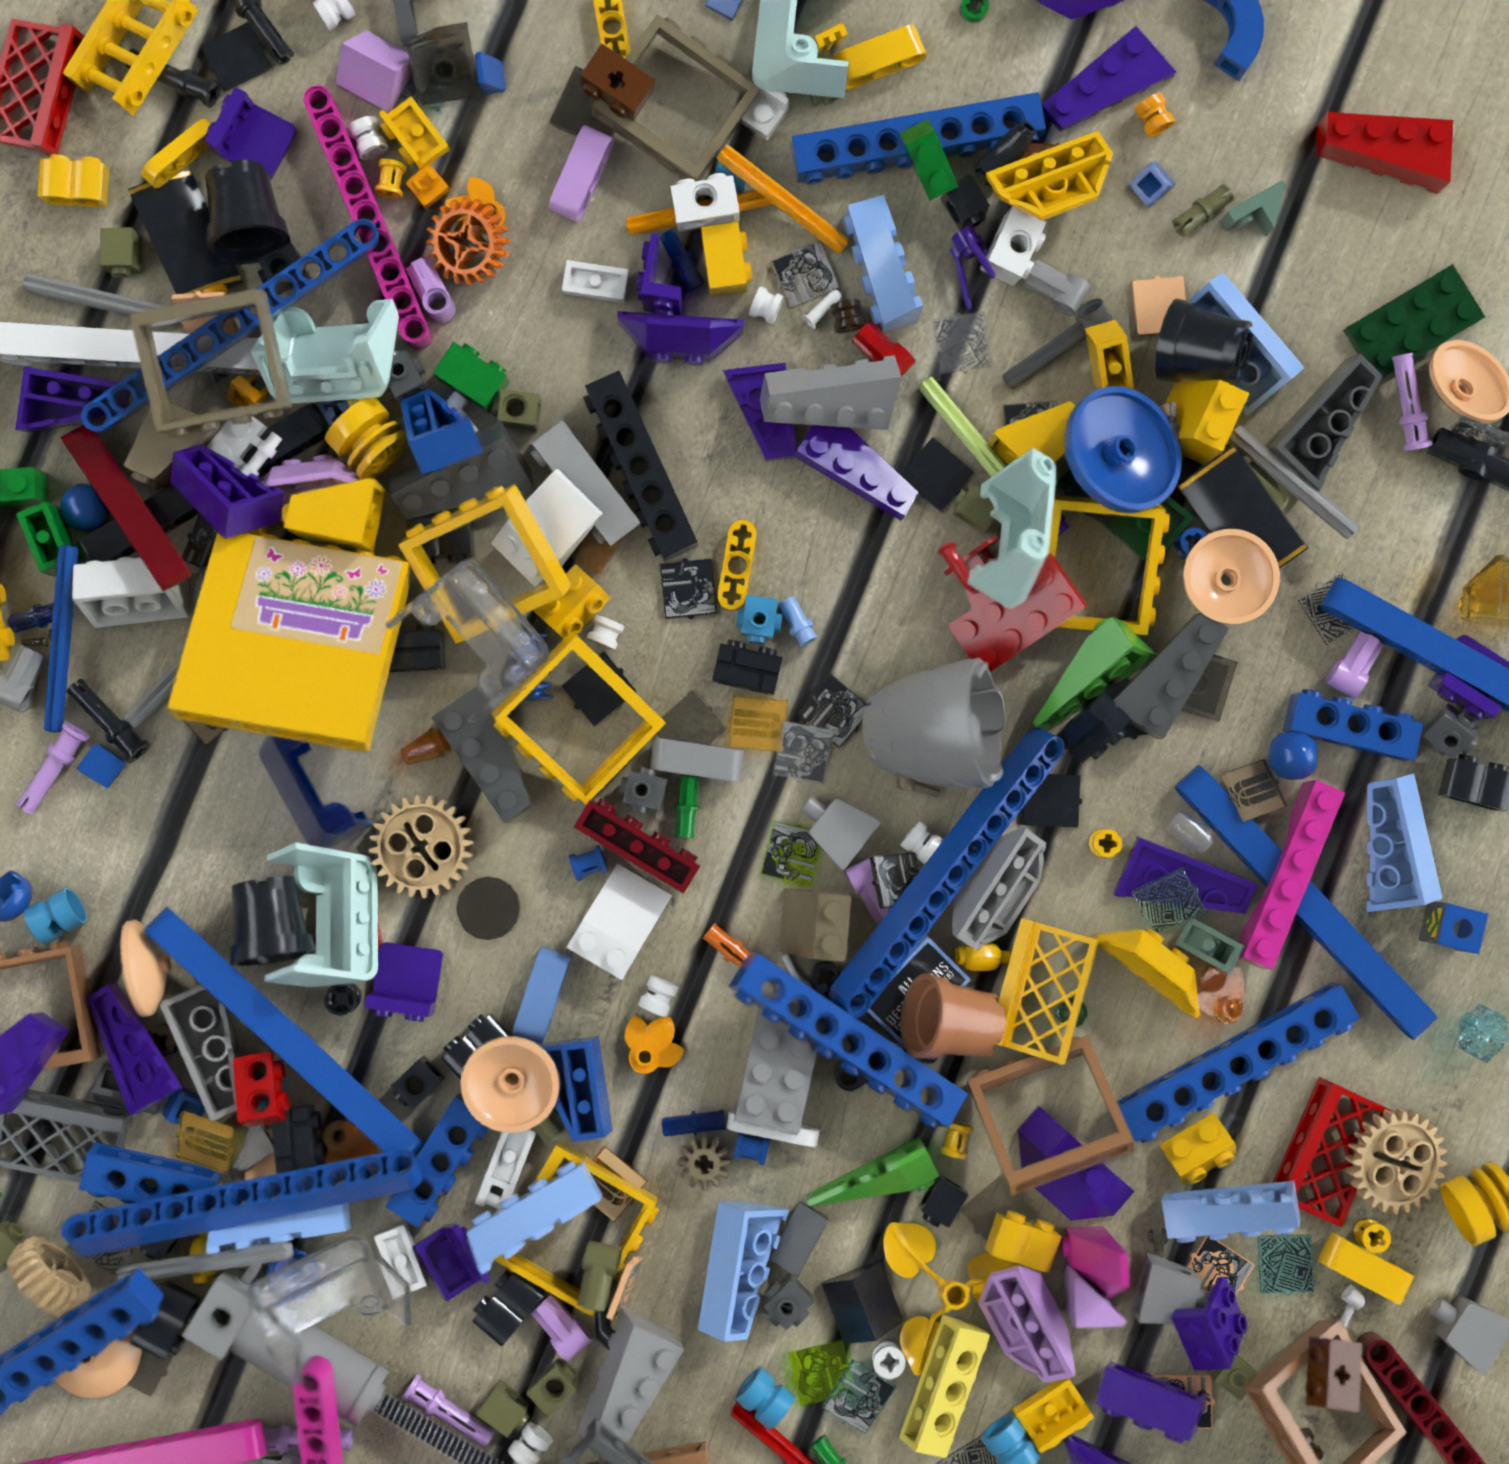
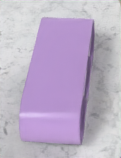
[548,125,614,223]

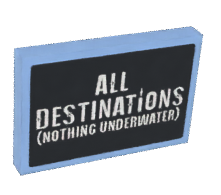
[867,935,971,1048]

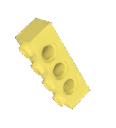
[899,1315,990,1458]

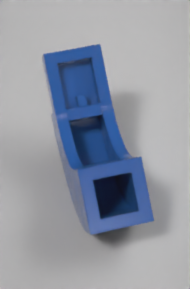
[1204,0,1264,82]

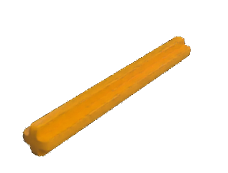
[717,145,849,253]
[626,189,774,235]

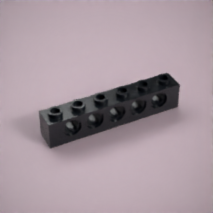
[583,370,698,562]

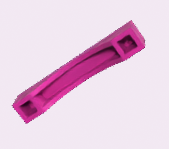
[1237,780,1345,970]

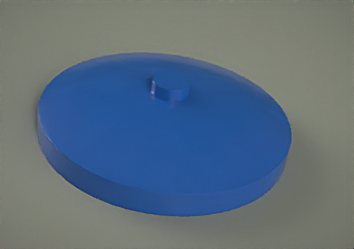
[1064,386,1182,513]

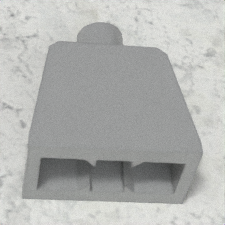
[801,796,881,870]
[1132,1252,1211,1324]
[1430,1295,1509,1376]

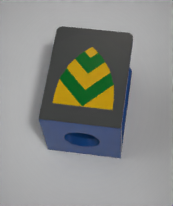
[1419,901,1489,955]

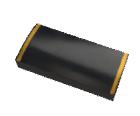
[128,170,244,294]
[1177,445,1309,569]

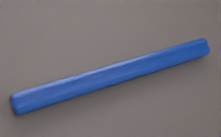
[43,545,79,732]

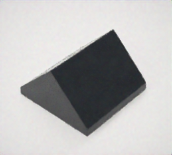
[821,1259,904,1344]

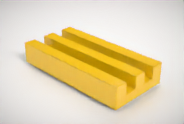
[813,23,848,53]

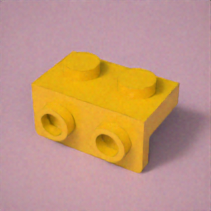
[378,97,450,170]
[533,564,610,639]
[1160,1112,1237,1185]
[1013,1378,1094,1453]

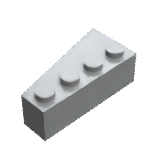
[760,355,901,430]
[530,420,640,546]
[159,984,239,1122]
[578,1307,685,1442]

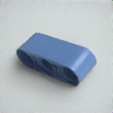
[512,946,572,1044]

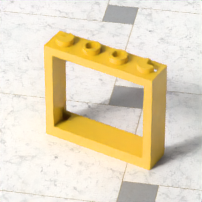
[398,484,571,644]
[1047,495,1170,635]
[491,631,666,805]
[494,1140,660,1317]

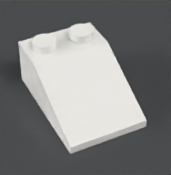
[491,469,603,587]
[566,863,672,980]

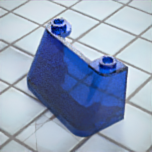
[259,735,372,849]

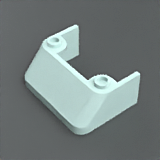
[752,0,849,98]
[265,843,378,987]

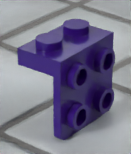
[205,87,297,180]
[636,233,683,315]
[1428,635,1509,720]
[364,942,443,1022]
[413,1224,490,1302]
[1171,1277,1247,1370]

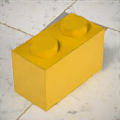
[701,222,752,297]
[1085,320,1134,390]

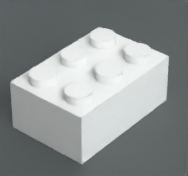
[72,557,189,628]

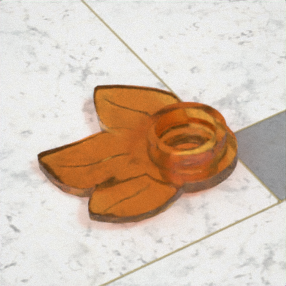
[1198,965,1246,1024]
[323,1120,377,1164]

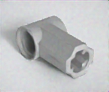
[1023,259,1091,316]
[0,644,48,713]

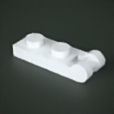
[475,1128,537,1211]

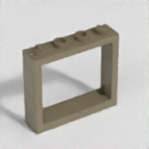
[592,14,760,182]
[129,289,292,438]

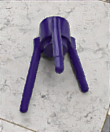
[950,226,996,310]

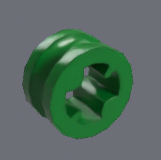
[960,0,989,23]

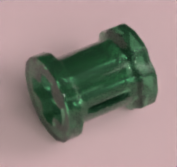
[1054,997,1088,1027]

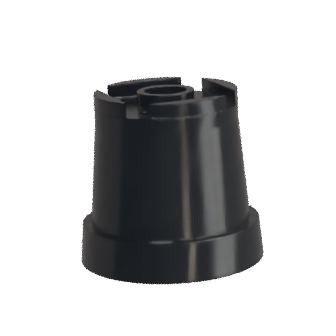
[205,160,291,264]
[1155,298,1253,386]
[230,876,316,966]

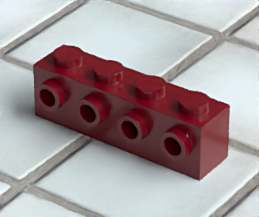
[574,798,701,894]

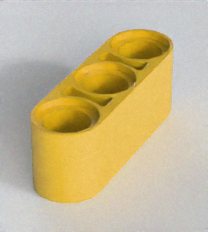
[832,25,927,90]
[1317,1231,1415,1305]

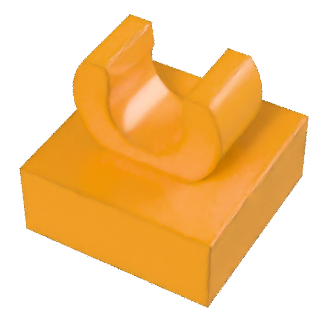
[405,163,450,210]
[227,375,268,417]

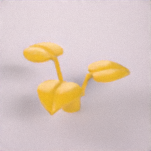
[883,1222,1020,1376]

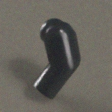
[595,1307,616,1350]

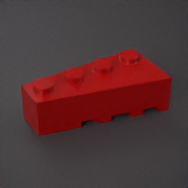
[1315,112,1454,194]

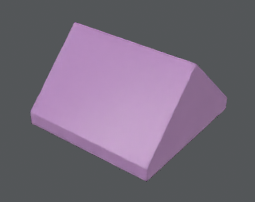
[335,30,415,113]
[1064,1262,1127,1328]

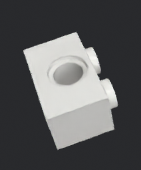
[670,173,740,232]
[980,206,1046,286]

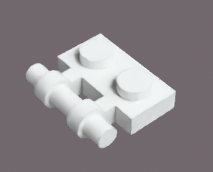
[207,406,283,476]

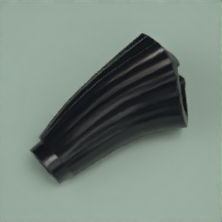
[974,120,1036,189]

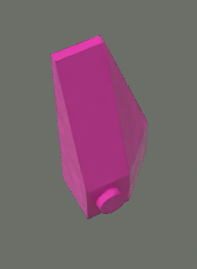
[1060,1226,1129,1298]

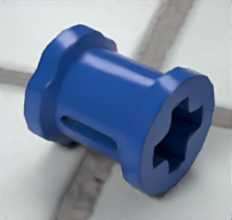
[1174,528,1207,560]
[569,845,608,881]
[733,1132,770,1166]

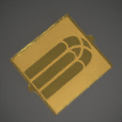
[728,696,788,752]
[175,1110,234,1175]

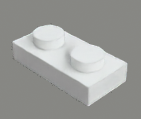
[562,260,629,303]
[374,1223,429,1297]

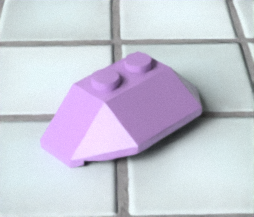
[260,455,361,507]
[978,1266,1075,1383]

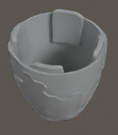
[862,658,1006,787]

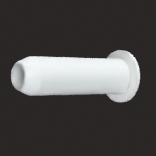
[802,290,842,329]

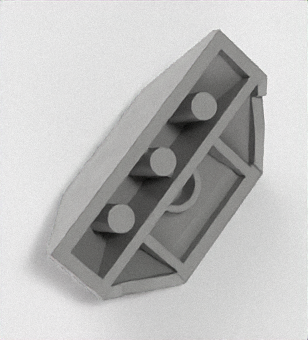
[952,827,1046,951]

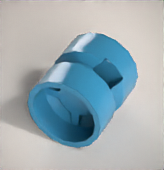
[24,887,87,945]
[734,1366,795,1430]
[981,1414,1041,1464]

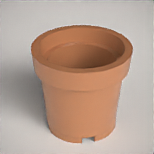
[900,973,1005,1059]

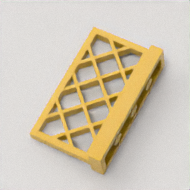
[995,918,1099,1065]

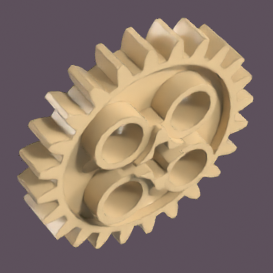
[369,795,474,898]
[1346,1108,1447,1214]

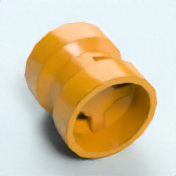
[1134,93,1176,138]

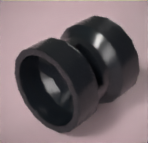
[324,983,362,1016]

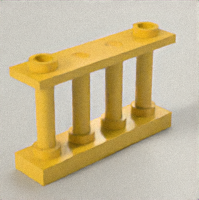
[62,0,199,116]

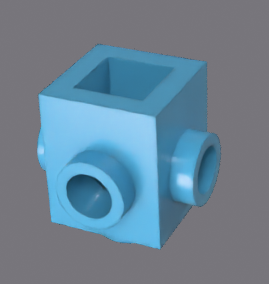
[736,595,782,644]

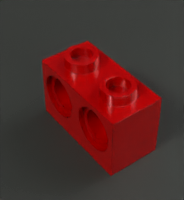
[232,1051,289,1128]

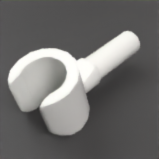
[447,391,479,433]
[782,954,812,989]
[1340,1284,1365,1328]

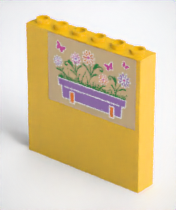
[167,532,413,753]

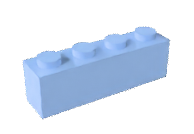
[843,195,923,332]
[1189,273,1305,416]
[1367,774,1442,912]
[466,1161,603,1274]
[1161,1181,1301,1243]
[206,1191,352,1254]
[698,1201,790,1342]

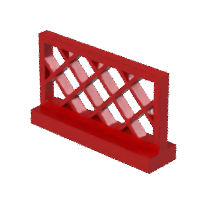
[0,18,85,156]
[1272,1077,1393,1227]

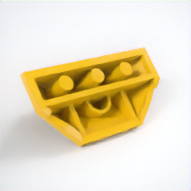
[986,131,1113,221]
[1090,928,1200,1019]

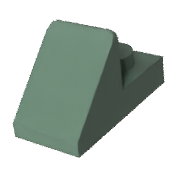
[1221,181,1285,236]
[1175,917,1245,975]

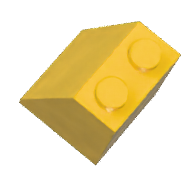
[1165,380,1249,465]
[988,401,1075,466]
[282,478,387,553]

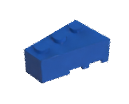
[400,389,483,475]
[537,1036,613,1142]

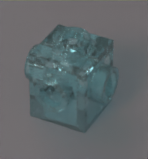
[1458,1004,1509,1063]

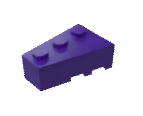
[15,366,130,433]
[170,444,285,539]
[0,1012,69,1115]
[1095,1362,1209,1443]

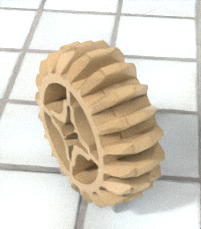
[6,1236,91,1317]

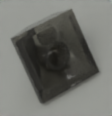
[406,22,481,106]

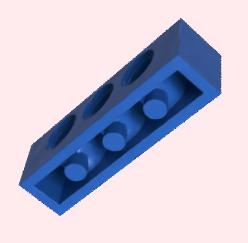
[1282,689,1424,761]
[385,1092,489,1228]
[79,1142,223,1211]

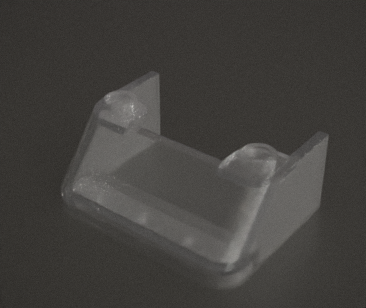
[385,560,549,724]
[248,1236,411,1385]

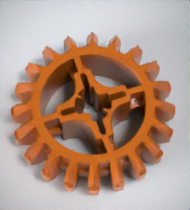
[425,198,511,285]

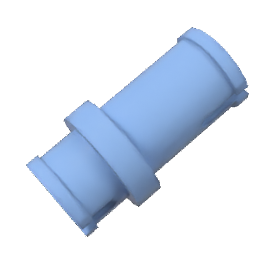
[778,596,817,647]

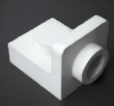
[742,89,789,140]

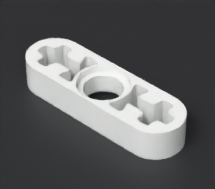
[726,1111,820,1147]

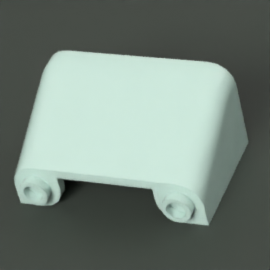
[251,299,399,403]
[968,448,1056,608]

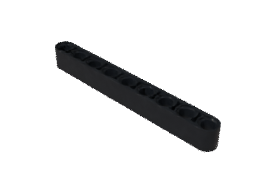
[74,403,330,564]

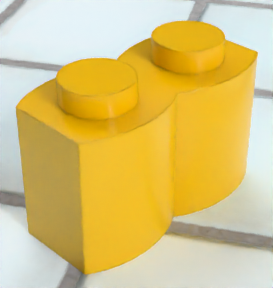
[37,154,110,208]
[984,1210,1062,1273]

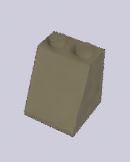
[124,402,222,491]
[779,888,851,962]

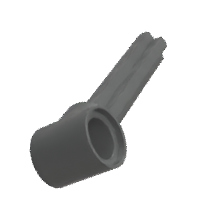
[1003,298,1113,389]

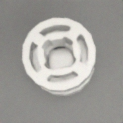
[312,0,356,31]
[347,116,389,160]
[900,821,944,865]
[638,975,679,1017]
[508,1422,553,1464]

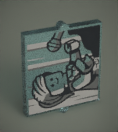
[822,1359,897,1434]

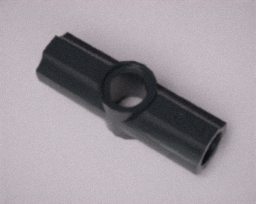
[1427,427,1509,492]

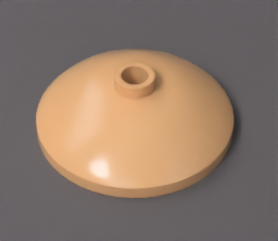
[1429,340,1509,423]
[1183,529,1280,625]
[121,920,172,1017]
[461,1036,559,1133]
[55,1315,143,1399]

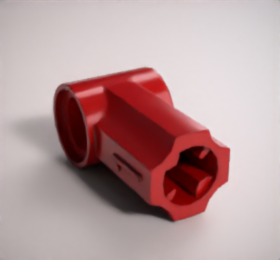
[852,321,916,377]

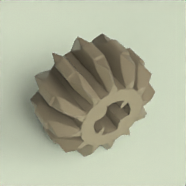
[677,1134,732,1190]

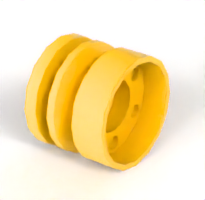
[325,398,409,480]
[1440,1160,1509,1247]

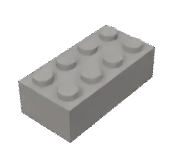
[734,990,823,1136]

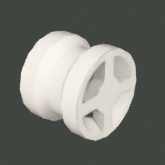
[749,286,784,325]
[587,615,625,650]
[872,1340,906,1379]

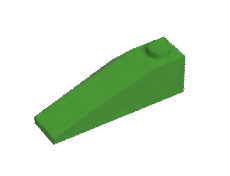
[1033,617,1156,731]
[806,1136,939,1206]

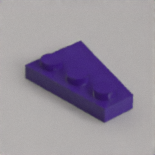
[723,363,796,461]

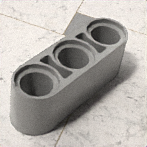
[649,737,745,782]

